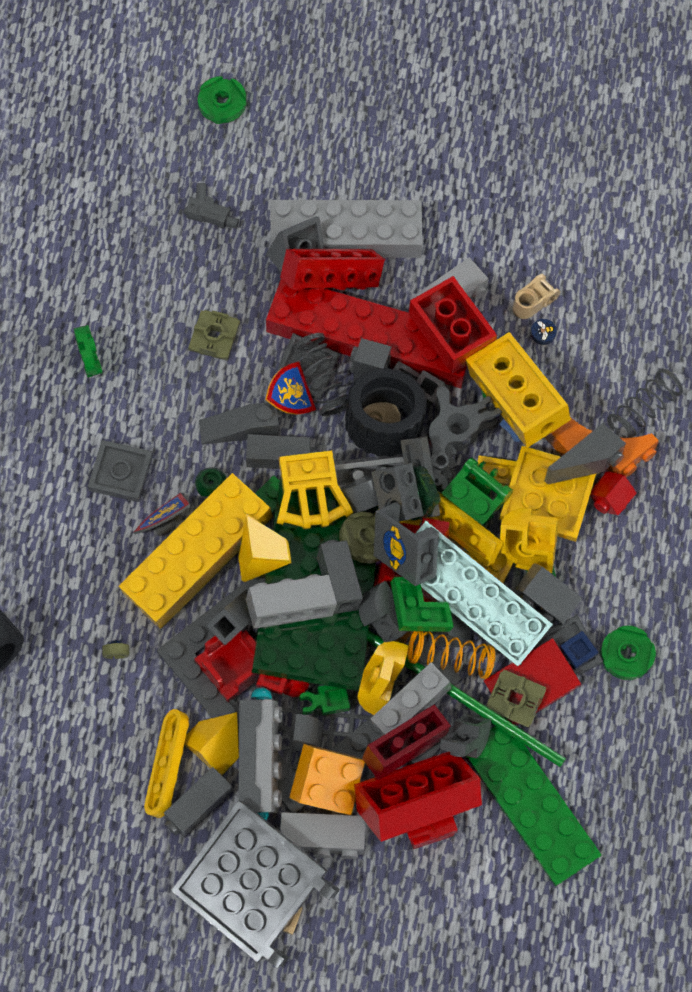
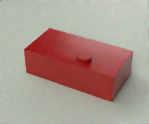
[354,751,482,842]

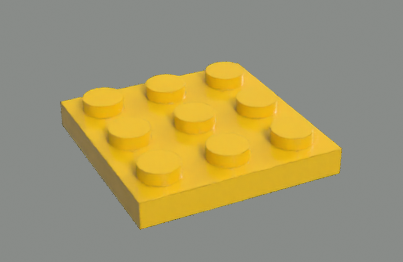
[499,446,596,542]

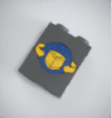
[374,502,439,586]

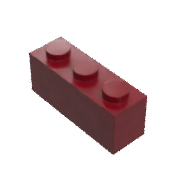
[362,704,451,780]

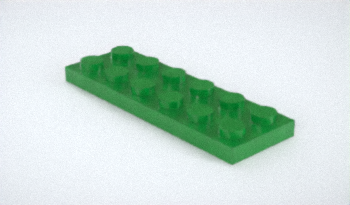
[465,719,602,887]

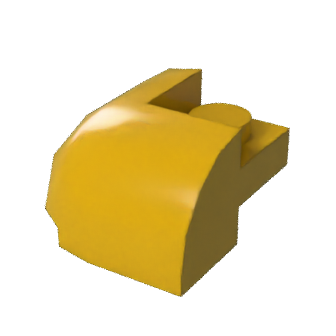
[500,508,557,573]
[357,641,409,715]

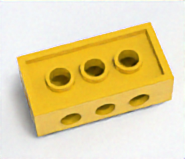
[466,332,571,448]

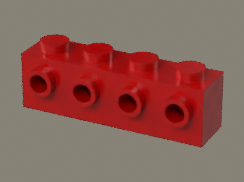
[280,249,385,291]

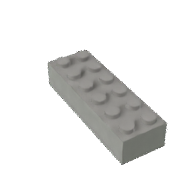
[270,200,422,258]

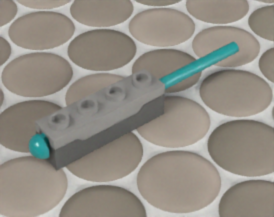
[238,687,282,821]

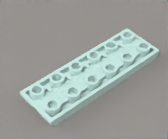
[415,521,553,666]

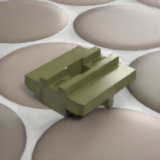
[188,310,240,361]
[486,669,547,728]

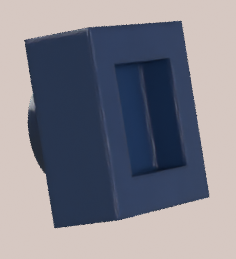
[560,631,599,670]

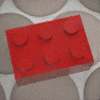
[409,276,497,374]

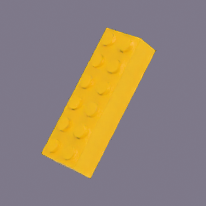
[119,473,273,629]

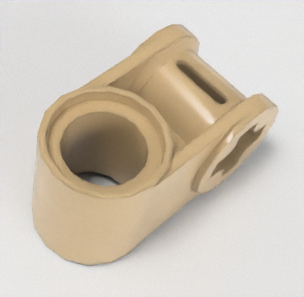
[512,274,560,319]

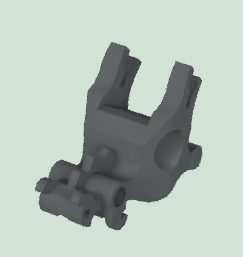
[428,387,502,494]

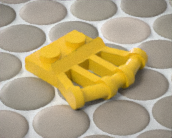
[276,451,353,529]

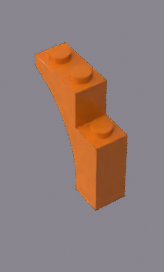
[544,417,659,477]

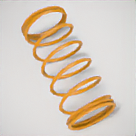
[407,631,495,679]

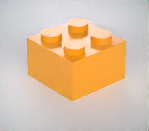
[289,744,365,815]

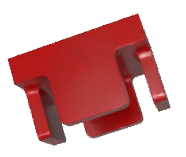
[194,630,260,702]

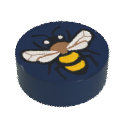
[531,319,557,345]

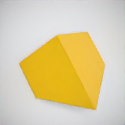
[239,514,292,582]
[184,712,239,775]

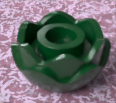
[195,467,227,497]

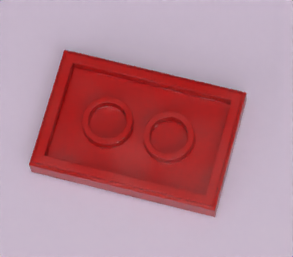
[483,638,582,725]

